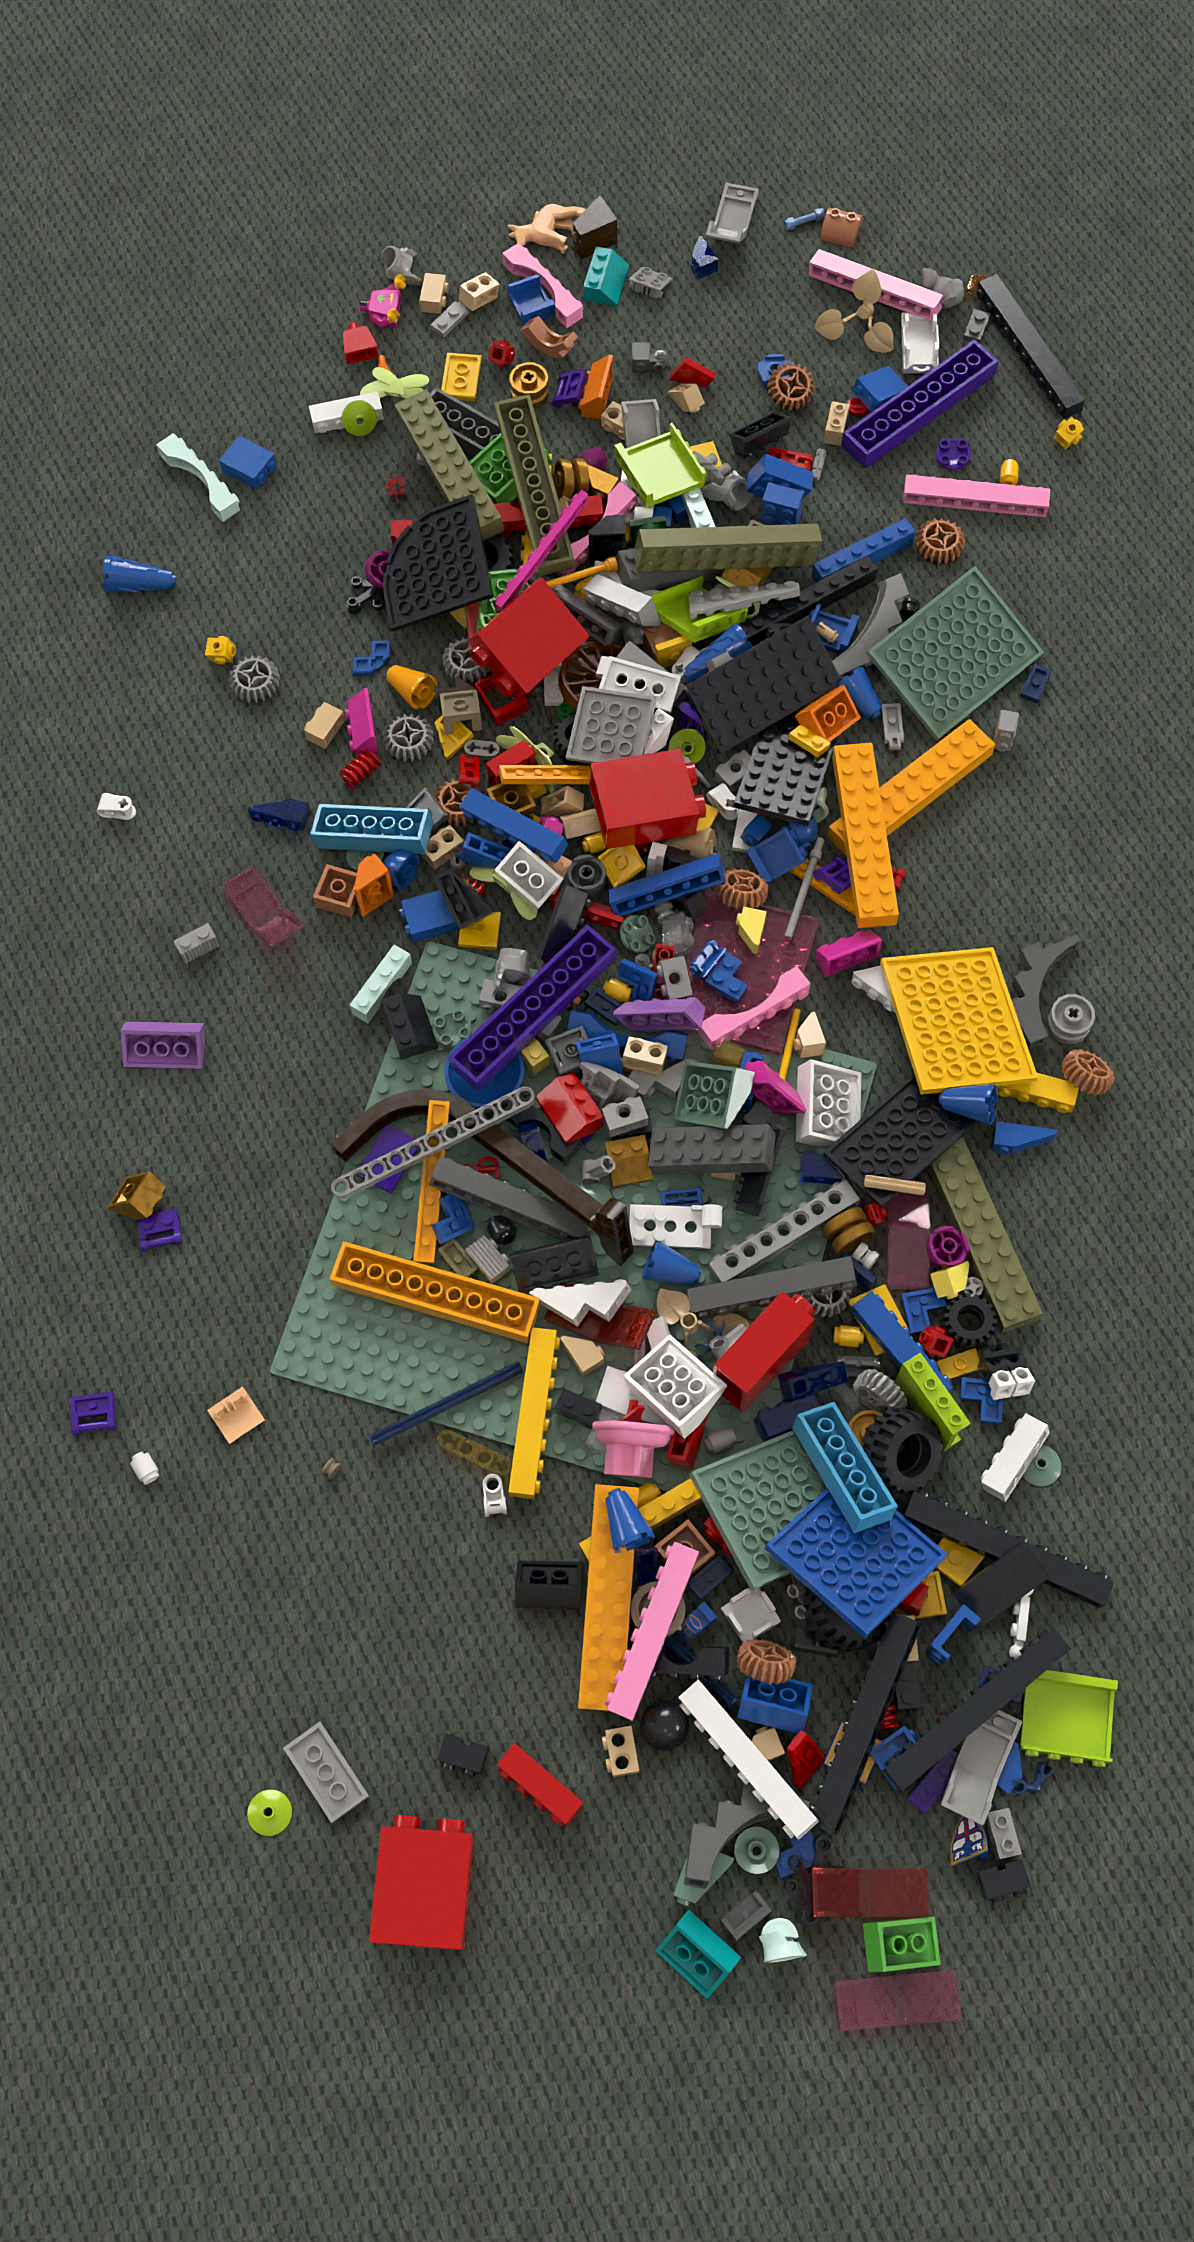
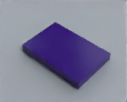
[357,1124,419,1194]

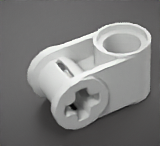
[672,646,701,684]
[706,783,739,820]
[97,793,136,820]
[483,1474,507,1517]

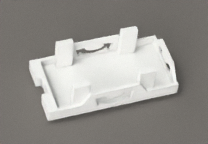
[901,313,939,374]

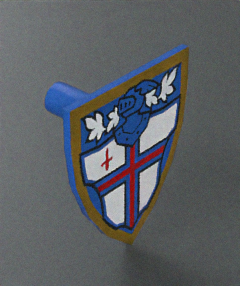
[950,1816,989,1867]

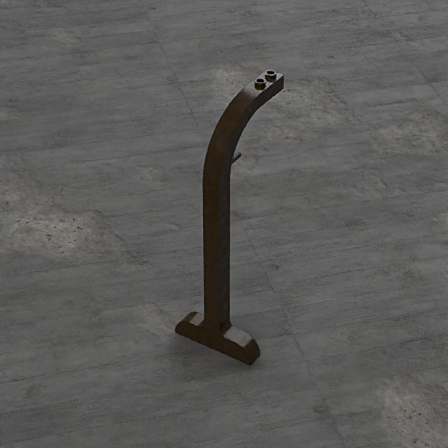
[331,1089,634,1267]

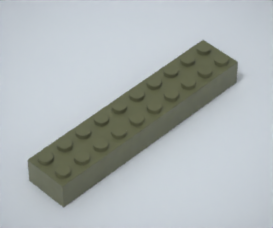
[395,389,505,541]
[494,394,574,577]
[633,524,822,572]
[927,1137,1043,1334]

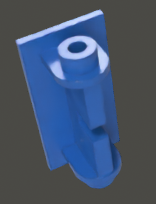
[689,940,726,978]

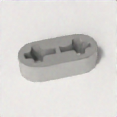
[464,740,500,760]

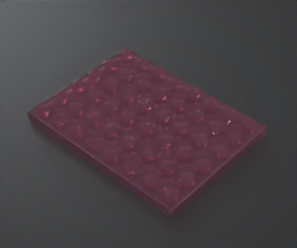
[676,890,819,1056]

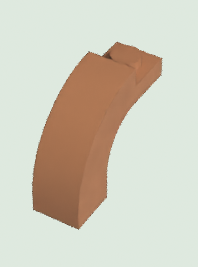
[520,316,578,358]

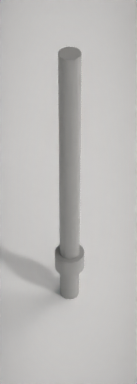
[784,837,824,940]

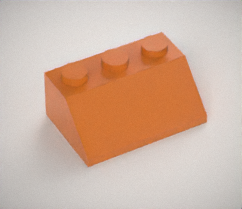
[579,354,613,420]
[795,685,861,742]
[354,854,394,917]

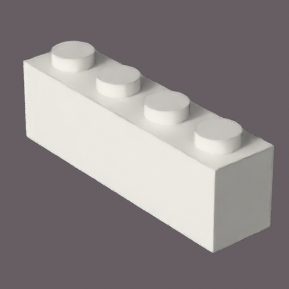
[309,392,384,434]
[981,1413,1049,1502]

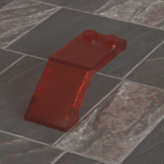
[544,1283,656,1350]
[812,1868,929,1917]

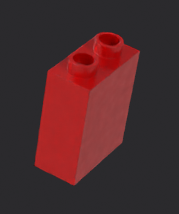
[467,577,589,699]
[589,749,706,849]
[713,1291,815,1414]
[369,1815,475,1950]

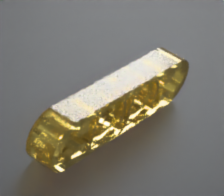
[437,1429,512,1477]

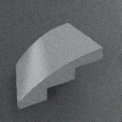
[579,1061,640,1112]

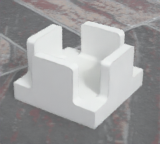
[721,1588,781,1642]

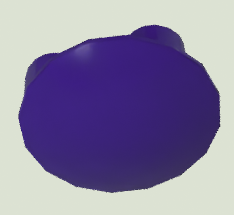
[936,439,971,470]

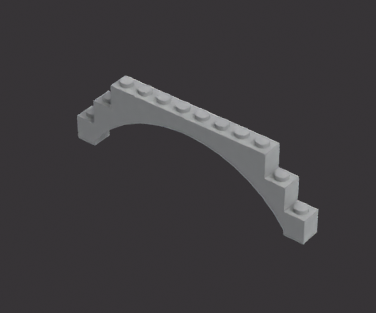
[705,573,909,679]

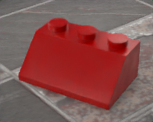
[535,1071,604,1144]

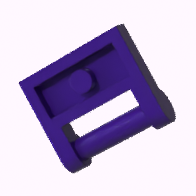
[552,369,588,408]
[678,702,708,742]
[813,857,851,894]
[137,1209,183,1252]
[71,1392,117,1435]

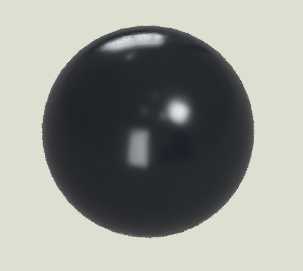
[640,1700,690,1751]

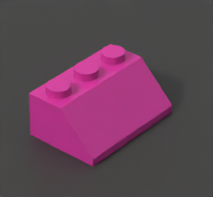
[345,688,378,757]
[815,930,882,977]
[745,1060,806,1113]

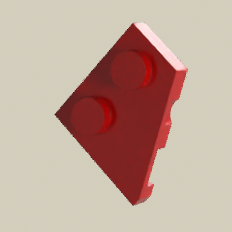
[669,357,716,387]
[787,1730,826,1790]

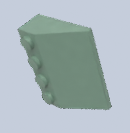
[673,1061,755,1129]

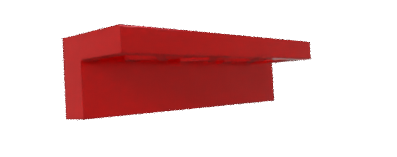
[549,890,629,931]

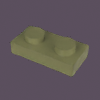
[438,1238,479,1278]

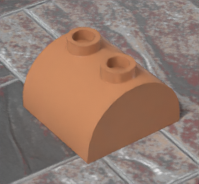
[820,207,863,248]

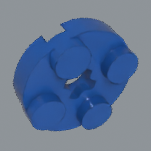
[758,354,792,386]

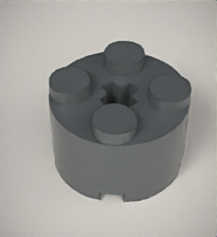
[567,855,606,899]

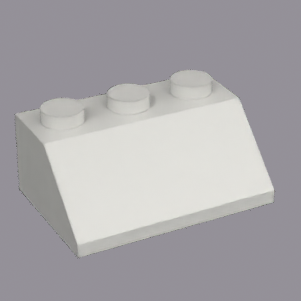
[492,841,563,911]

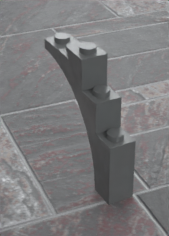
[1012,934,1081,1050]
[683,1782,810,1889]

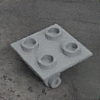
[629,267,672,299]

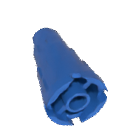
[103,555,176,593]
[683,623,753,682]

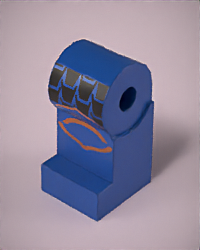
[676,1602,717,1643]

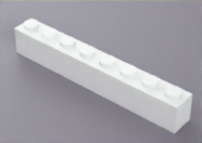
[678,1680,819,1840]

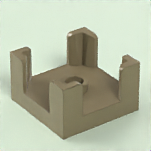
[440,689,482,735]

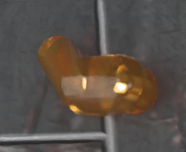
[965,273,986,296]

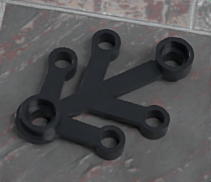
[346,576,384,614]
[783,1835,846,1926]

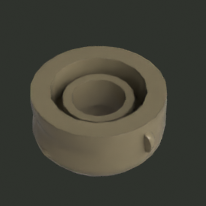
[631,1581,686,1637]

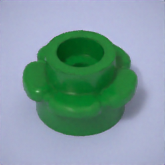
[556,702,575,719]

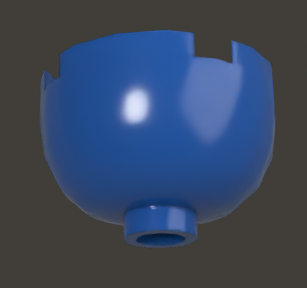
[779,816,818,850]
[384,850,420,889]

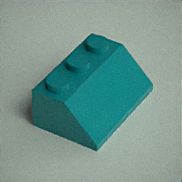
[583,246,629,307]
[655,1910,741,1999]

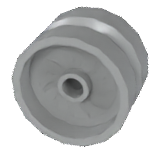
[1047,994,1095,1044]

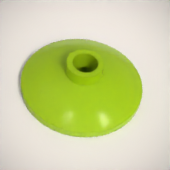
[342,400,377,436]
[669,729,706,765]
[247,1790,292,1836]

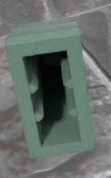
[673,1853,734,1907]

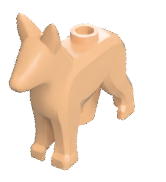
[508,204,586,254]

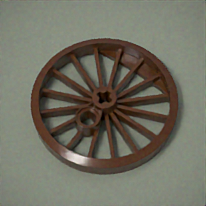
[558,641,657,711]

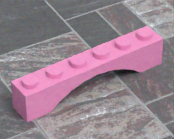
[503,243,583,328]
[556,481,638,577]
[698,966,811,1050]

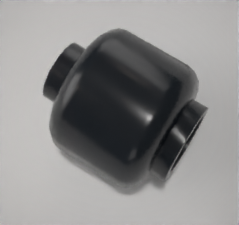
[487,1215,517,1245]

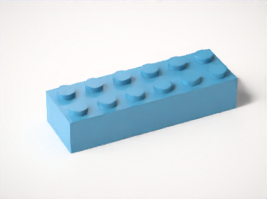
[310,804,433,854]
[792,1402,898,1533]

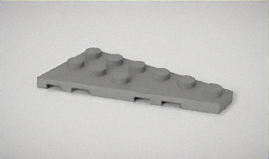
[688,581,800,619]

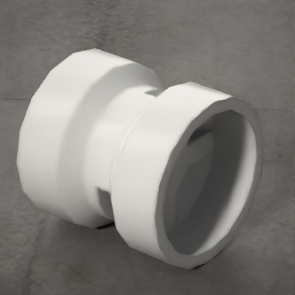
[852,1242,880,1270]

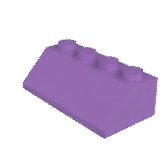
[613,997,705,1032]
[121,1022,205,1069]

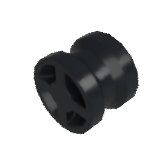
[899,598,920,620]

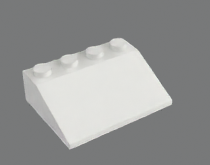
[796,1059,861,1147]
[624,1334,727,1439]

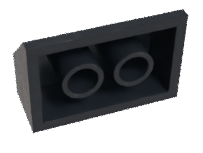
[729,412,791,458]
[589,514,626,567]
[381,993,438,1060]
[515,1560,582,1610]

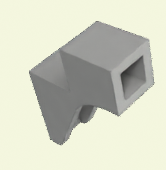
[628,1058,697,1103]

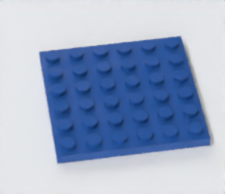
[765,1488,948,1638]

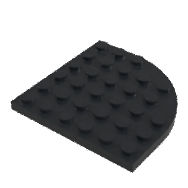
[383,494,494,632]

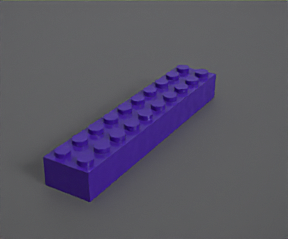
[842,339,998,468]
[448,925,616,1092]

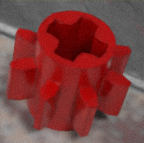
[384,474,408,498]
[864,1203,887,1226]

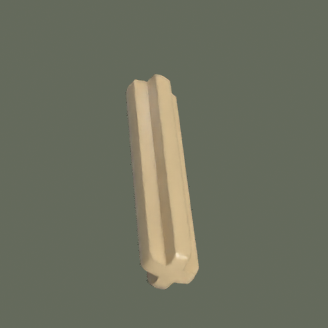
[864,1175,926,1195]

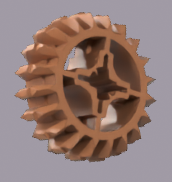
[767,362,815,411]
[915,518,965,565]
[435,778,481,827]
[716,868,768,910]
[1061,1049,1115,1096]
[736,1639,796,1684]

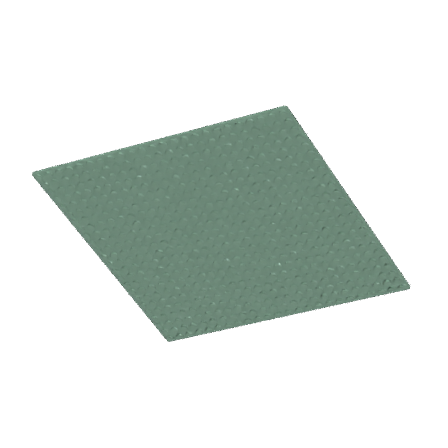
[270,941,877,1503]

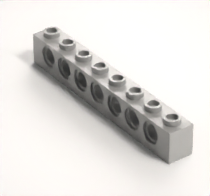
[709,1180,860,1283]

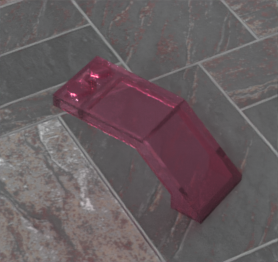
[221,865,304,949]
[886,1185,930,1290]
[833,1970,962,2031]

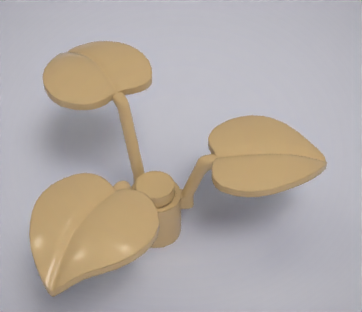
[815,269,894,353]
[657,1288,750,1359]

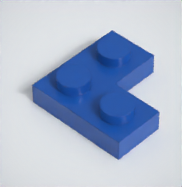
[704,952,748,1003]
[617,959,658,1002]
[431,1194,475,1244]
[901,1288,947,1335]
[960,1377,1003,1425]
[775,1830,815,1878]

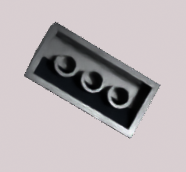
[537,884,592,963]
[733,1129,785,1217]

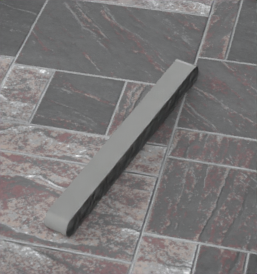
[331,1087,534,1199]

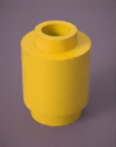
[1000,459,1019,485]
[582,831,606,855]
[602,978,633,1003]
[833,1325,864,1348]
[637,1481,661,1509]

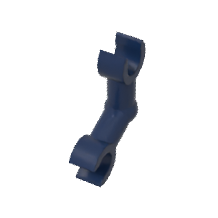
[694,1320,725,1357]
[1011,1761,1053,1795]

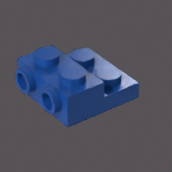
[870,1726,917,1790]

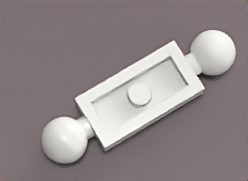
[1009,1589,1034,1660]

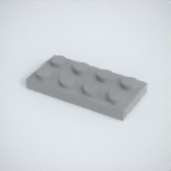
[283,1722,370,1824]

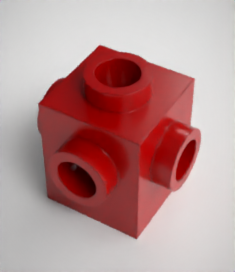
[488,339,515,367]
[919,1325,954,1358]

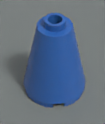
[837,667,882,720]
[939,1084,998,1124]
[642,1240,702,1286]
[606,1488,655,1553]

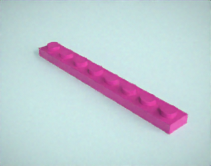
[495,490,588,613]

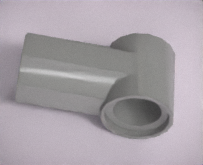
[582,1155,615,1184]
[709,1324,747,1361]

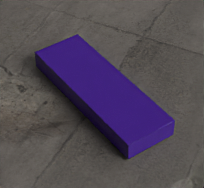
[907,1749,958,1814]

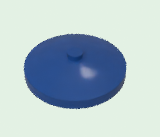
[444,1037,525,1109]

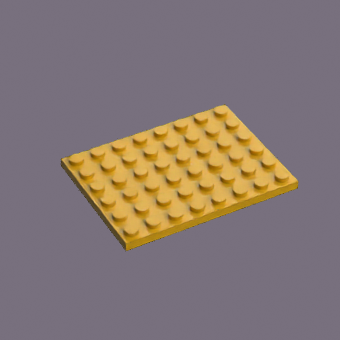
[880,947,1038,1094]

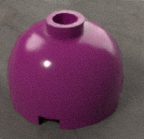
[571,447,608,472]
[364,550,390,589]
[926,1226,969,1268]

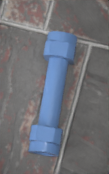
[784,208,825,231]

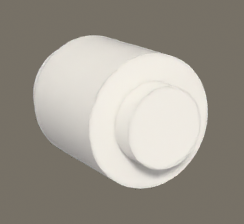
[130,1452,159,1485]

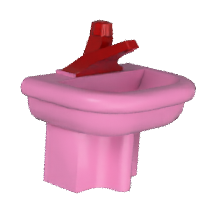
[592,1399,676,1478]

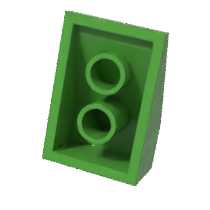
[863,1917,941,1972]

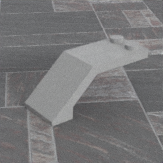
[706,183,759,244]
[621,399,661,448]
[941,1710,1022,1826]

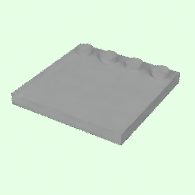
[566,686,657,764]

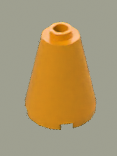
[387,665,437,710]

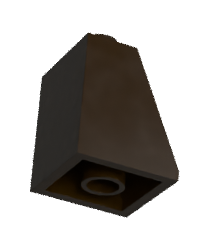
[571,196,617,259]

